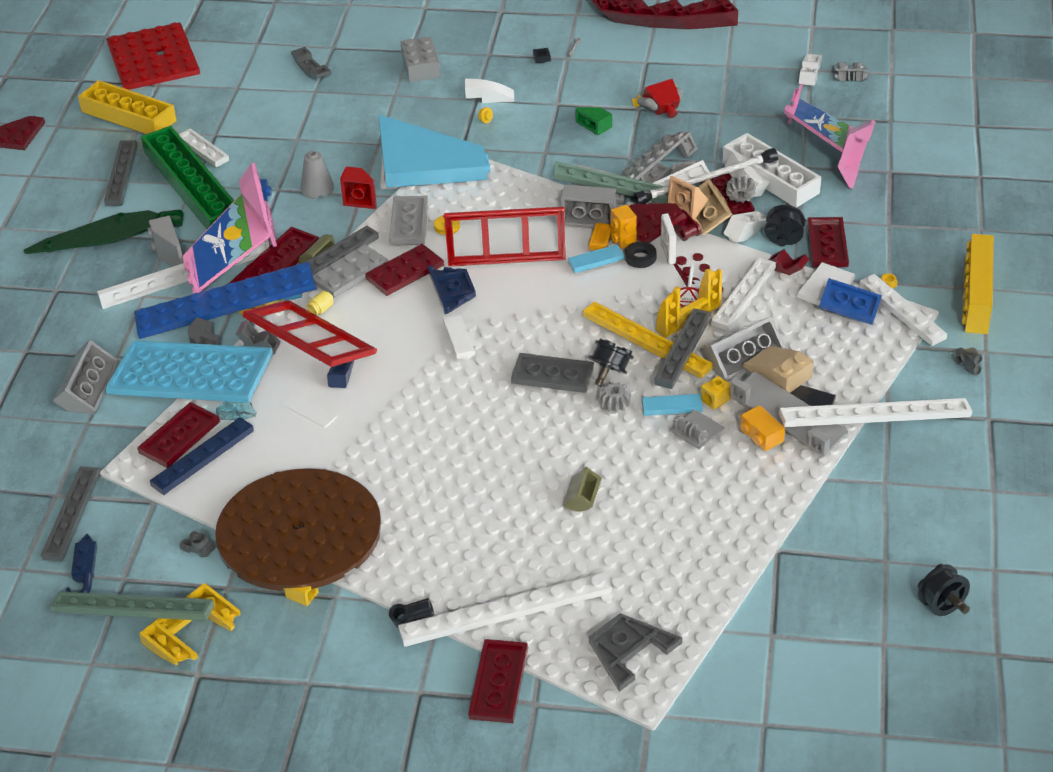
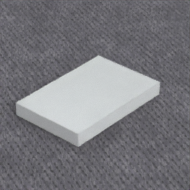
[797,262,855,305]

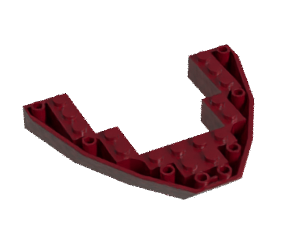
[591,0,738,30]

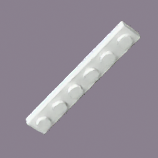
[711,257,776,331]
[859,274,947,346]

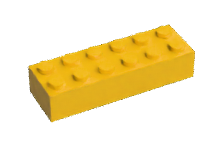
[78,80,177,134]
[962,234,994,334]

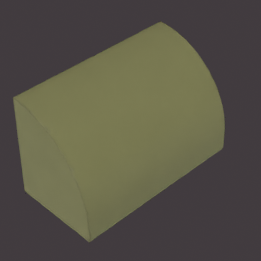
[299,234,335,264]
[563,467,602,512]

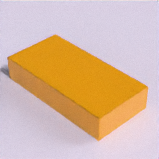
[589,223,611,250]

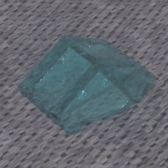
[216,401,257,420]

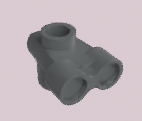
[955,347,983,375]
[180,531,215,557]

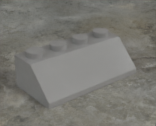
[701,316,786,381]
[53,340,120,414]

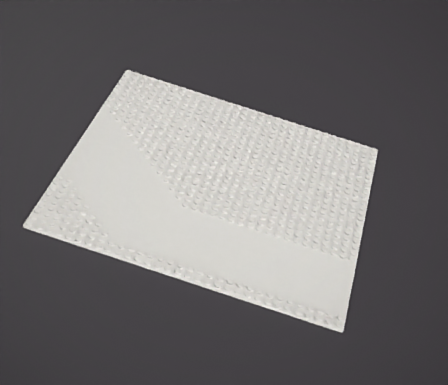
[100,159,939,730]

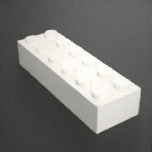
[722,133,821,208]

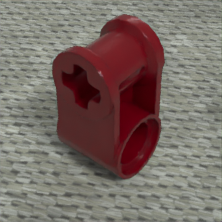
[673,209,701,241]

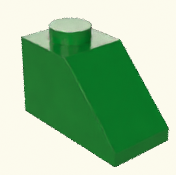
[575,107,612,135]

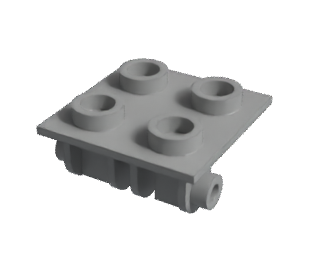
[833,62,868,81]
[669,409,725,450]

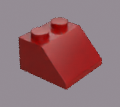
[340,166,377,209]

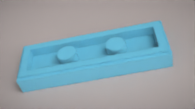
[568,244,624,273]
[642,394,703,416]

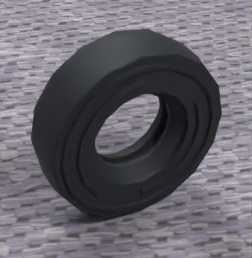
[625,242,657,268]

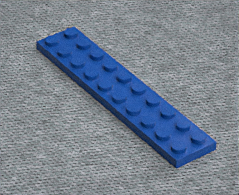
[134,262,316,339]

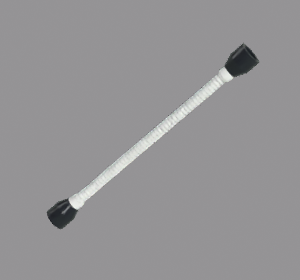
[634,148,778,204]

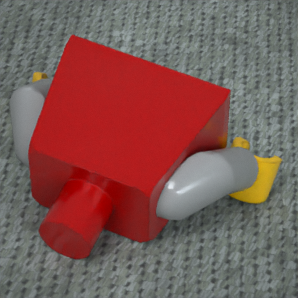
[632,79,682,118]

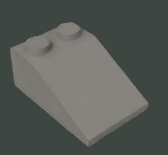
[147,216,184,267]

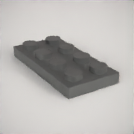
[511,353,594,393]

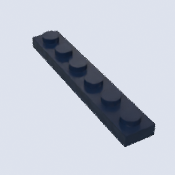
[150,417,254,496]

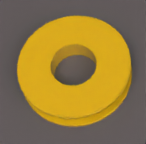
[434,215,460,235]

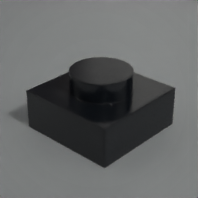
[533,48,551,63]

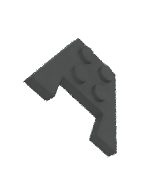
[589,613,682,692]

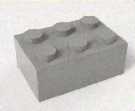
[400,37,440,82]
[561,184,617,228]

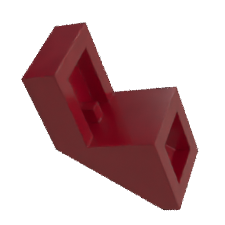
[768,249,809,275]

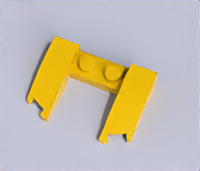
[656,269,722,338]
[139,583,241,665]

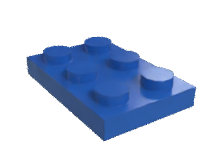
[819,278,882,325]

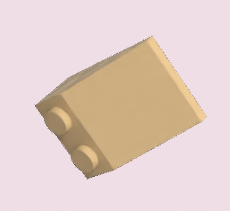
[695,179,732,235]
[743,346,814,393]

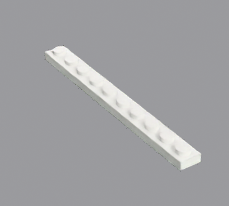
[97,239,269,309]
[779,398,973,427]
[398,572,611,647]

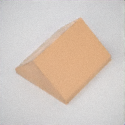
[668,176,708,220]

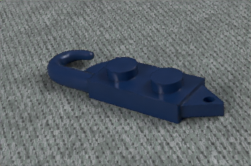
[66,533,97,593]

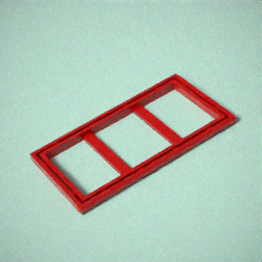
[443,206,566,266]
[243,300,377,367]

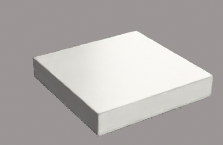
[661,214,676,264]

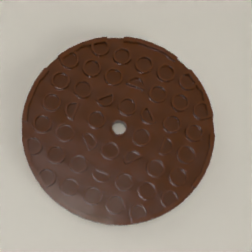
[215,468,381,591]

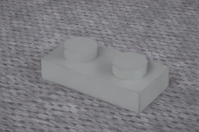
[643,163,671,183]

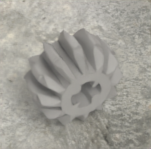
[726,175,756,203]
[598,381,631,413]

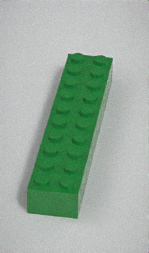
[141,125,234,229]

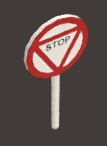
[680,263,699,308]

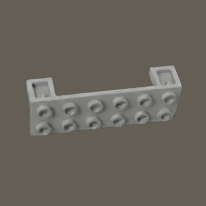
[620,131,698,182]
[730,372,848,457]

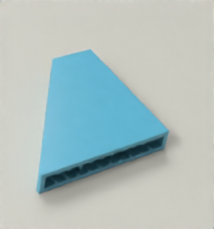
[379,115,490,188]

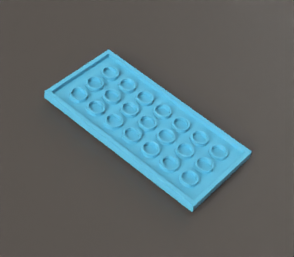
[105,340,273,403]

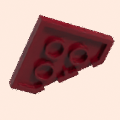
[0,116,45,151]
[629,203,686,243]

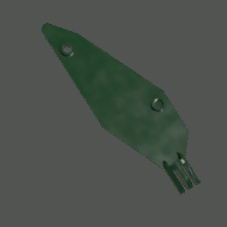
[24,209,184,254]

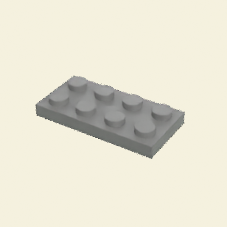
[389,196,428,245]
[313,244,388,298]

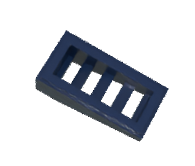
[327,361,354,388]

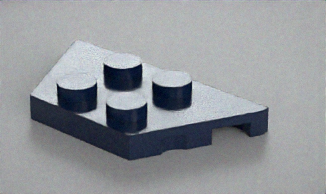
[428,266,476,314]

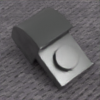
[188,317,221,345]
[236,320,281,354]

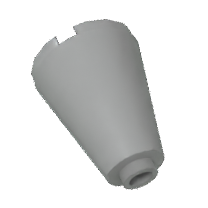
[300,150,334,199]

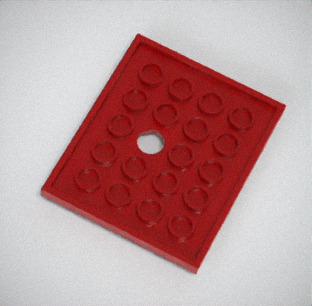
[106,22,200,90]

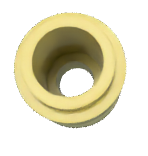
[306,291,334,315]

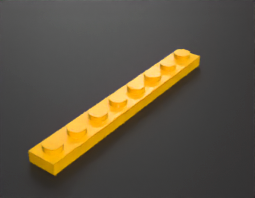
[583,301,713,379]

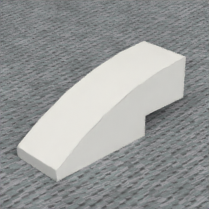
[799,54,822,86]
[465,79,514,103]

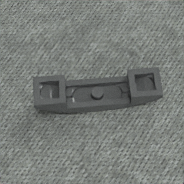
[291,47,331,79]

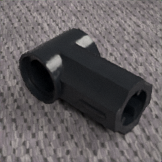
[389,598,434,629]

